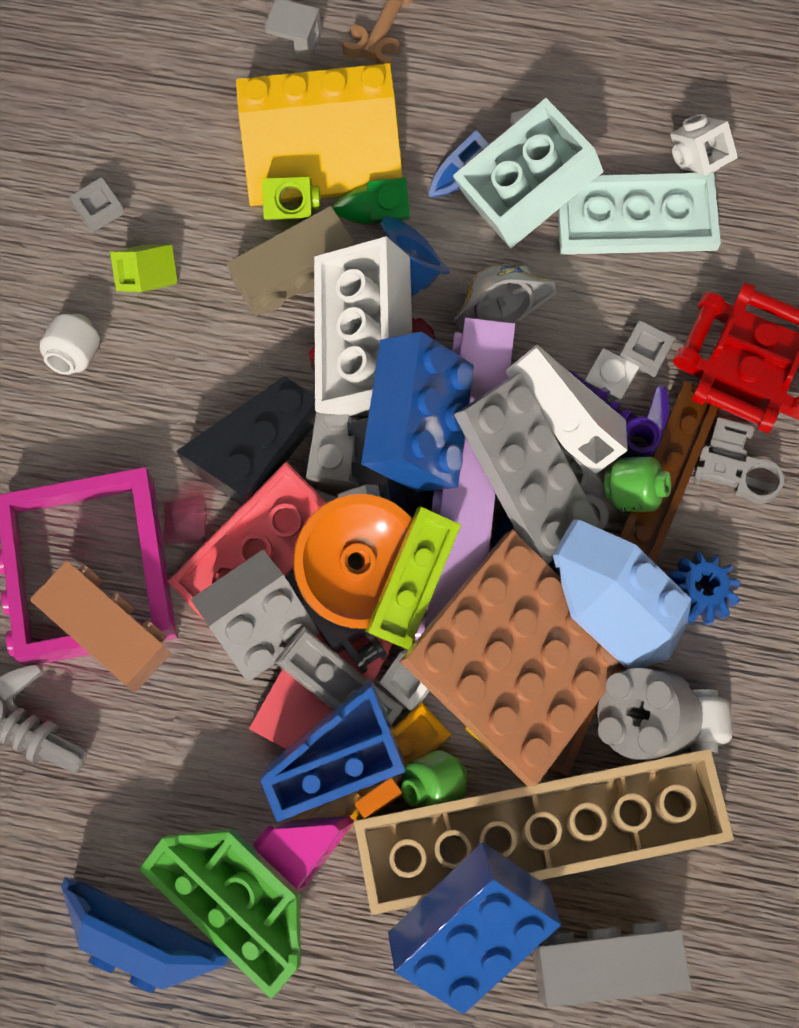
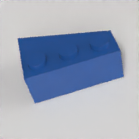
[260,679,405,822]

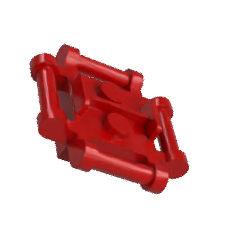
[673,281,799,434]

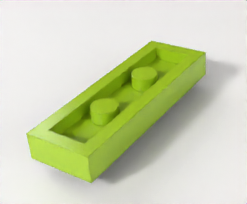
[365,507,461,650]

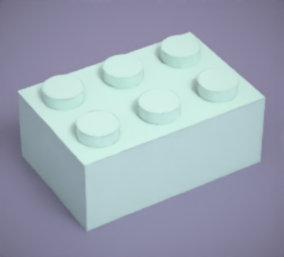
[453,98,604,249]

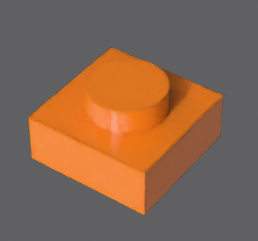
[354,777,402,819]

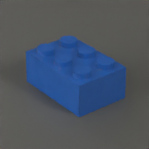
[361,332,474,492]
[388,842,561,1015]

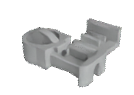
[694,417,784,504]

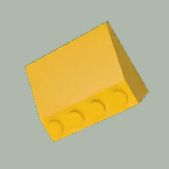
[236,63,402,206]

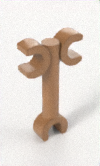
[343,0,413,70]

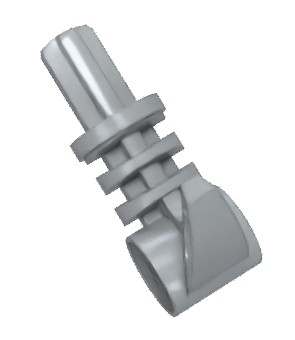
[0,665,87,773]

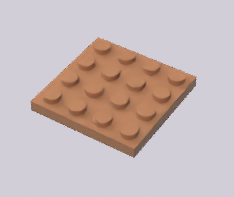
[400,530,624,787]

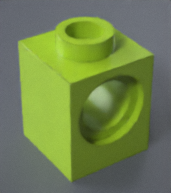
[262,177,320,221]

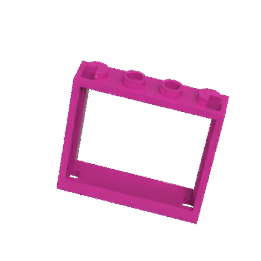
[0,467,177,666]

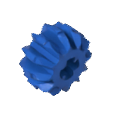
[668,551,741,625]

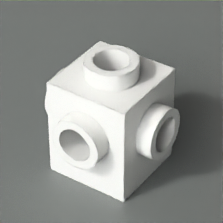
[670,114,738,176]

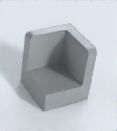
[265,0,322,63]

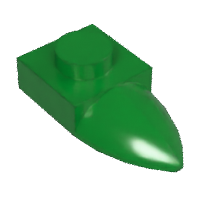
[331,178,410,224]

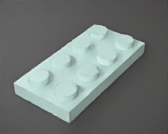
[558,173,721,255]

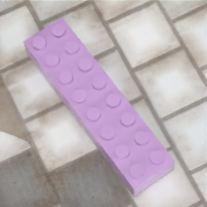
[415,318,515,642]

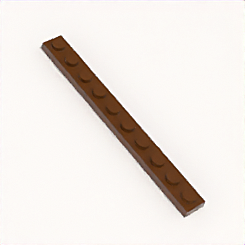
[548,381,718,778]

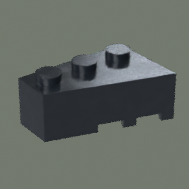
[176,376,316,506]

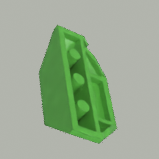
[139,829,301,1000]

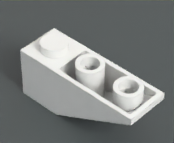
[506,345,628,474]

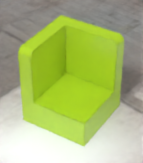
[110,244,177,292]

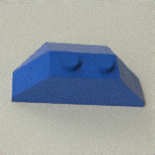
[61,877,231,993]

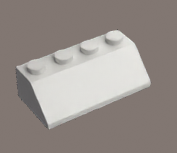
[314,237,412,417]

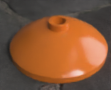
[293,494,412,629]

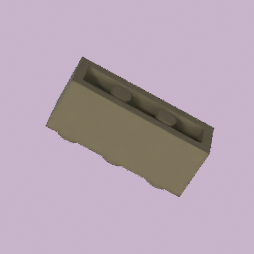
[227,206,355,317]

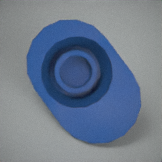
[381,217,450,296]

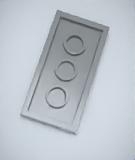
[454,373,600,564]

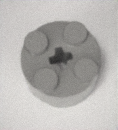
[598,668,703,760]

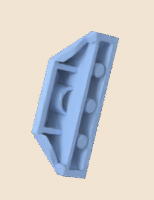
[553,519,691,670]

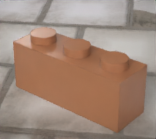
[29,560,171,693]

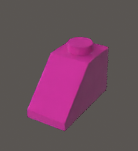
[253,816,354,892]

